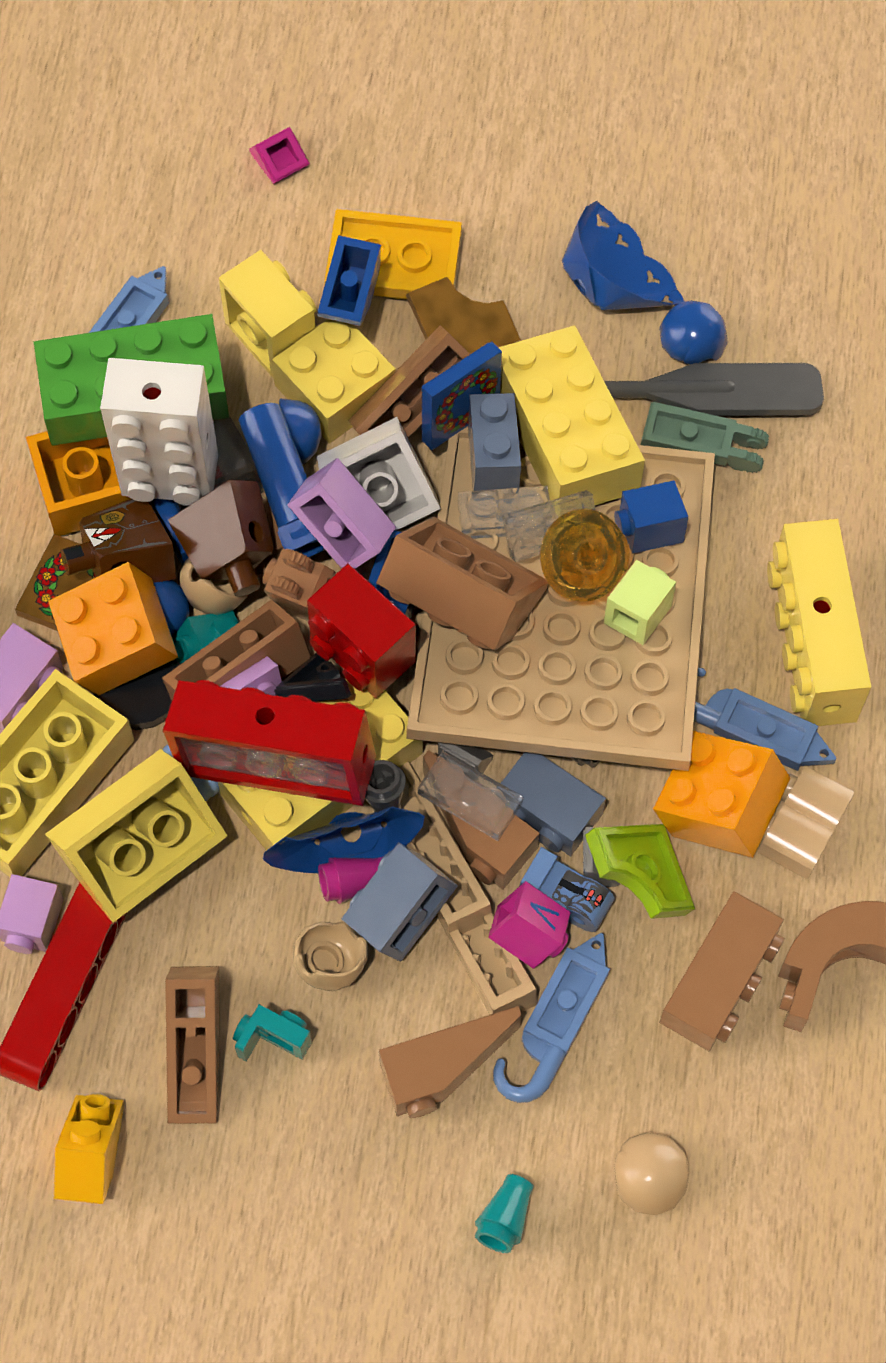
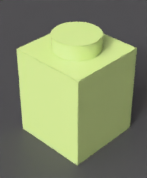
[604,560,676,645]

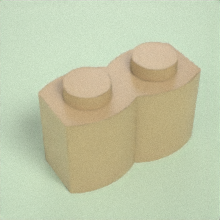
[758,766,855,880]

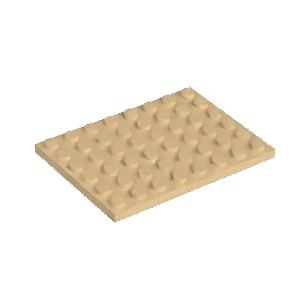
[406,426,715,771]

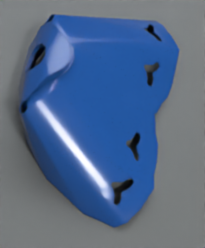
[562,201,685,310]
[263,807,425,874]

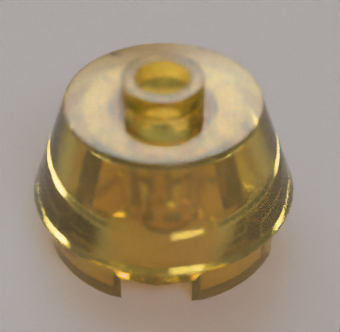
[539,509,630,602]

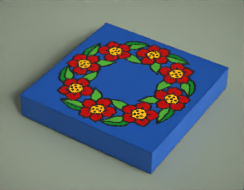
[422,342,502,450]

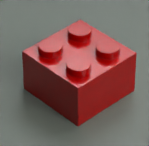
[307,563,416,698]

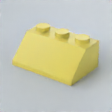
[45,749,228,923]

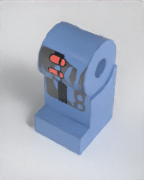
[520,847,615,932]

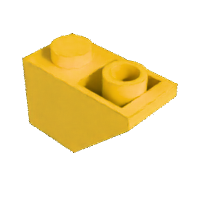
[54,1094,124,1204]

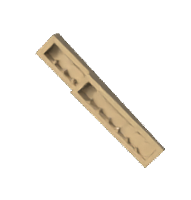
[400,762,537,1015]

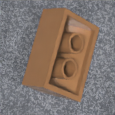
[376,516,550,651]

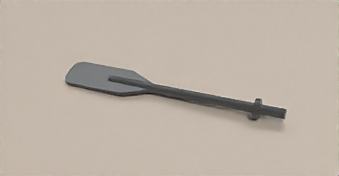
[604,363,824,416]

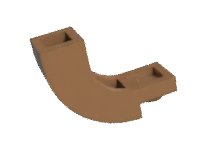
[778,901,886,1032]

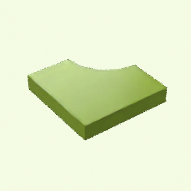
[585,824,695,919]

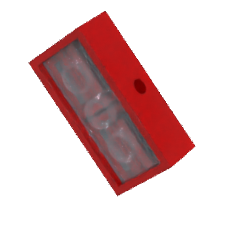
[163,680,376,806]

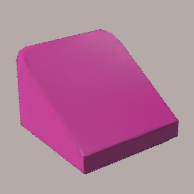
[249,127,310,184]

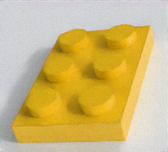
[324,209,462,299]

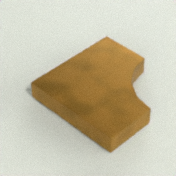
[406,277,521,354]

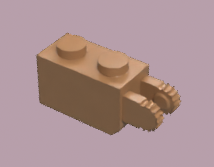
[263,548,336,621]

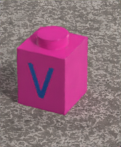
[488,881,571,969]

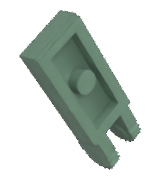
[641,402,769,473]

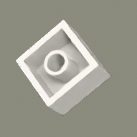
[317,417,441,531]

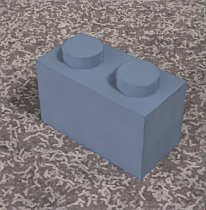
[468,393,521,499]
[495,752,606,857]
[341,842,458,962]

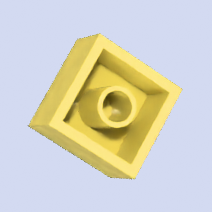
[218,250,317,379]
[272,319,396,444]

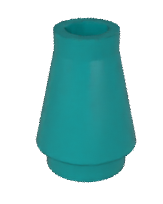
[475,1174,533,1253]

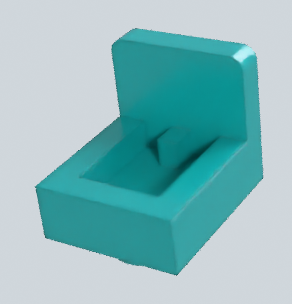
[172,611,239,664]
[233,1004,312,1061]

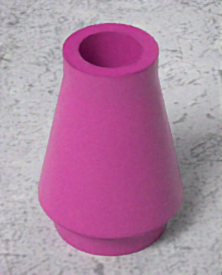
[318,857,383,904]

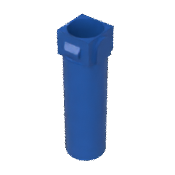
[239,403,325,557]

